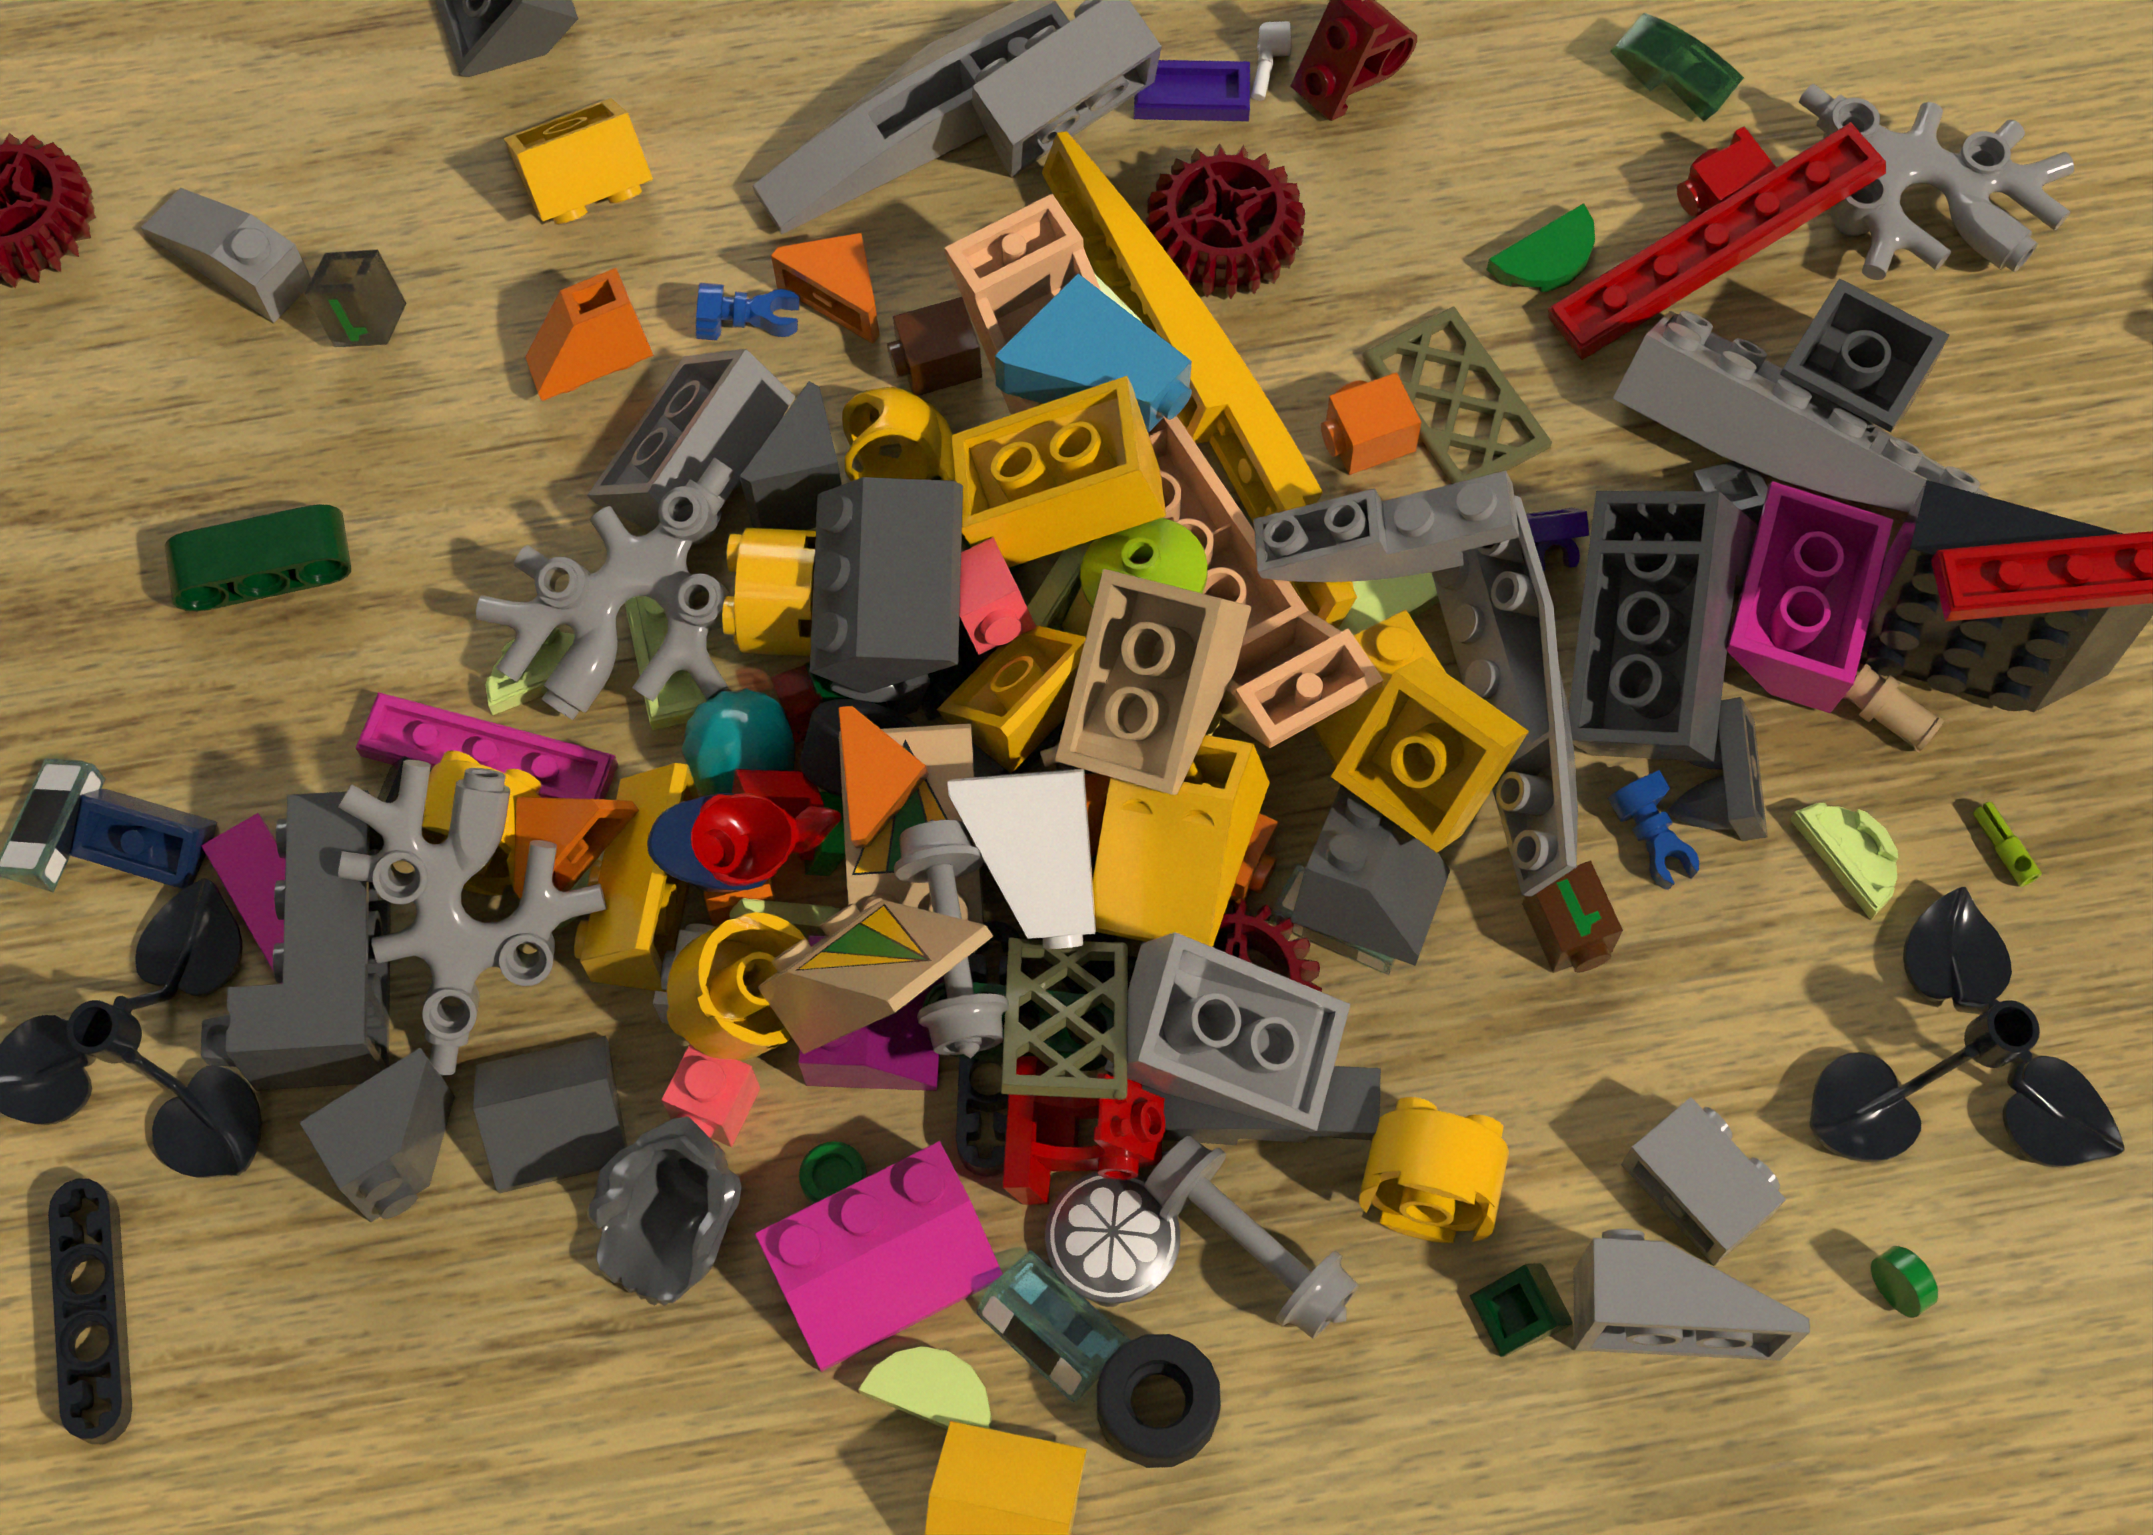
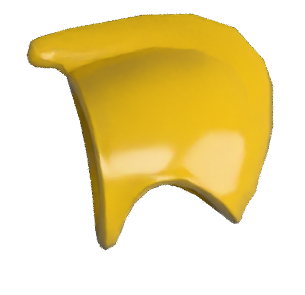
[842,387,955,481]

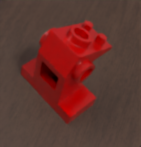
[1003,1056,1166,1205]

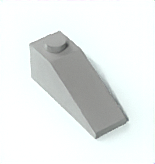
[141,188,313,324]

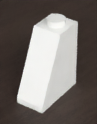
[948,769,1096,949]

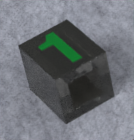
[304,249,407,347]

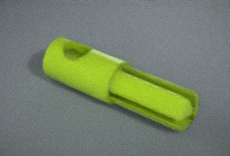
[1973,802,2042,887]

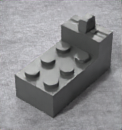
[1569,491,1758,762]
[201,790,391,1091]

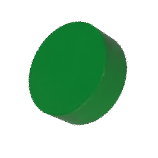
[799,1141,868,1205]
[1870,1246,1938,1318]

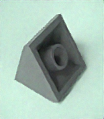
[740,381,842,530]
[473,1036,628,1193]

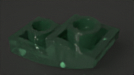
[1610,13,1744,122]

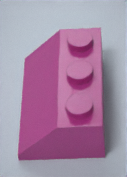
[1726,481,1894,713]
[755,1141,1004,1372]

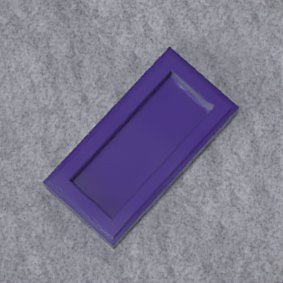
[1134,60,1250,121]

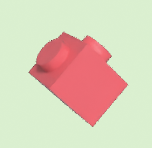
[959,537,1036,655]
[661,1044,761,1147]

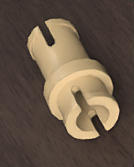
[1843,664,1945,753]

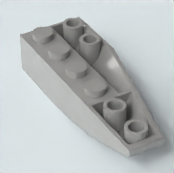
[753,0,1070,235]
[1613,311,1988,512]
[1431,495,1578,897]

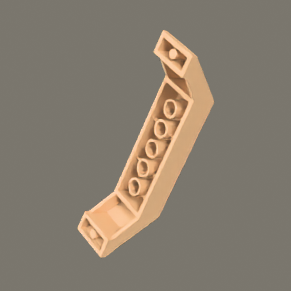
[944,194,1384,748]

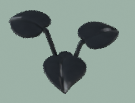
[0,878,262,1178]
[1810,887,2125,1168]

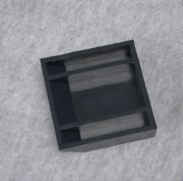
[1859,480,2153,712]

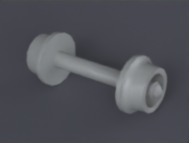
[894,819,1009,1058]
[1144,1136,1359,1339]

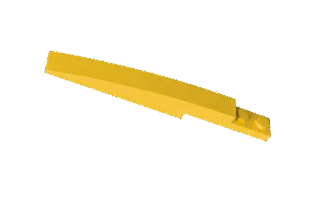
[1042,131,1357,629]

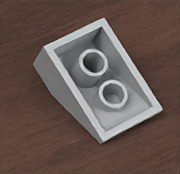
[1105,932,1350,1132]
[1573,1229,1810,1361]

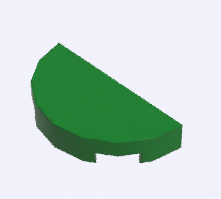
[1486,203,1595,292]

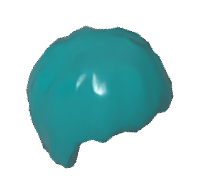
[682,688,796,796]

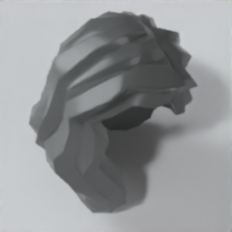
[587,1116,742,1306]

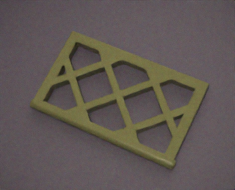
[1362,306,1552,484]
[1001,938,1128,1100]

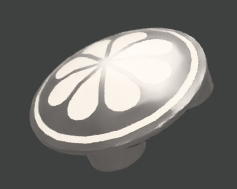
[1045,1172,1180,1307]

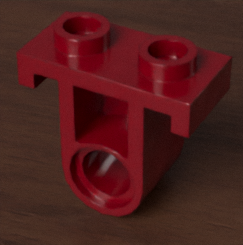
[1290,0,1417,121]

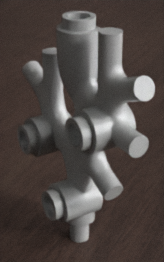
[1799,84,2074,280]
[476,458,735,720]
[338,760,606,1075]

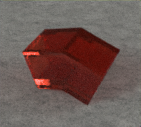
[770,664,824,744]

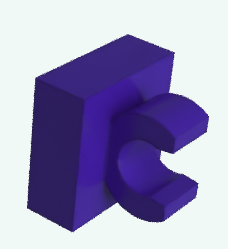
[1526,507,1589,571]

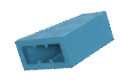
[995,273,1192,433]

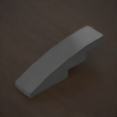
[1108,1066,1381,1145]

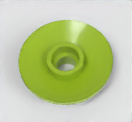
[1080,518,1208,608]

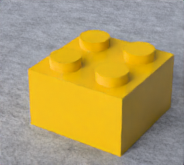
[1331,656,1529,853]

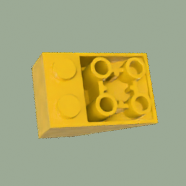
[1093,735,1270,947]

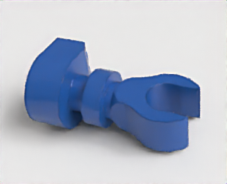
[696,283,800,340]
[1608,770,1700,890]

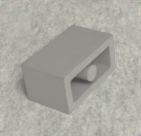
[1621,1097,1786,1266]

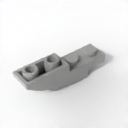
[1254,471,1519,582]

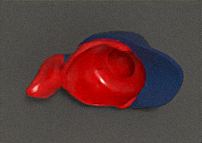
[647,793,841,892]

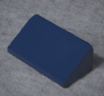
[69,789,217,889]

